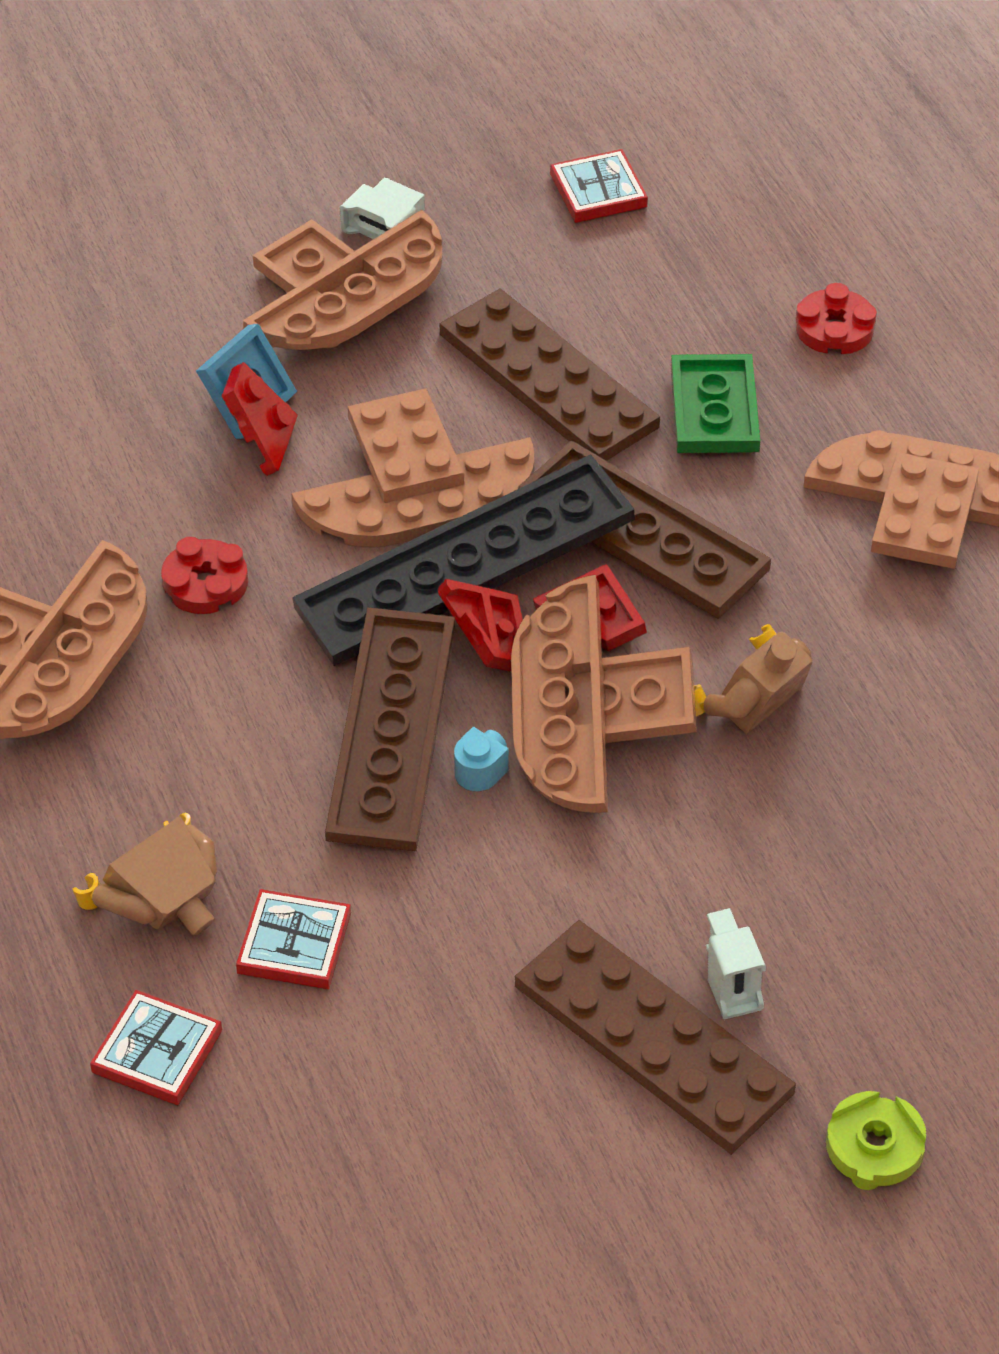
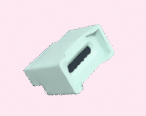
[340,178,425,239]
[706,908,766,1019]

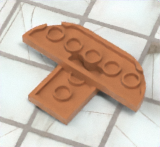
[243,210,442,350]
[291,388,534,547]
[804,430,999,569]
[0,540,148,739]
[511,575,697,813]

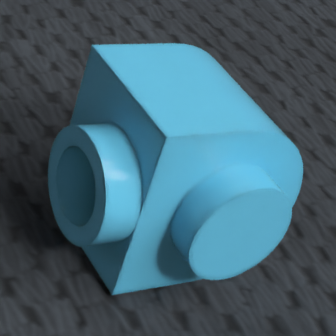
[454,727,509,791]

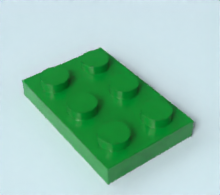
[671,354,761,453]

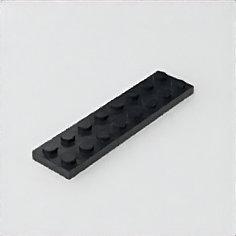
[292,454,635,666]

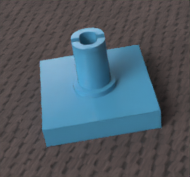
[196,324,297,439]

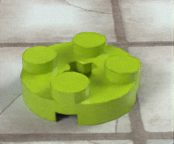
[826,1091,926,1190]

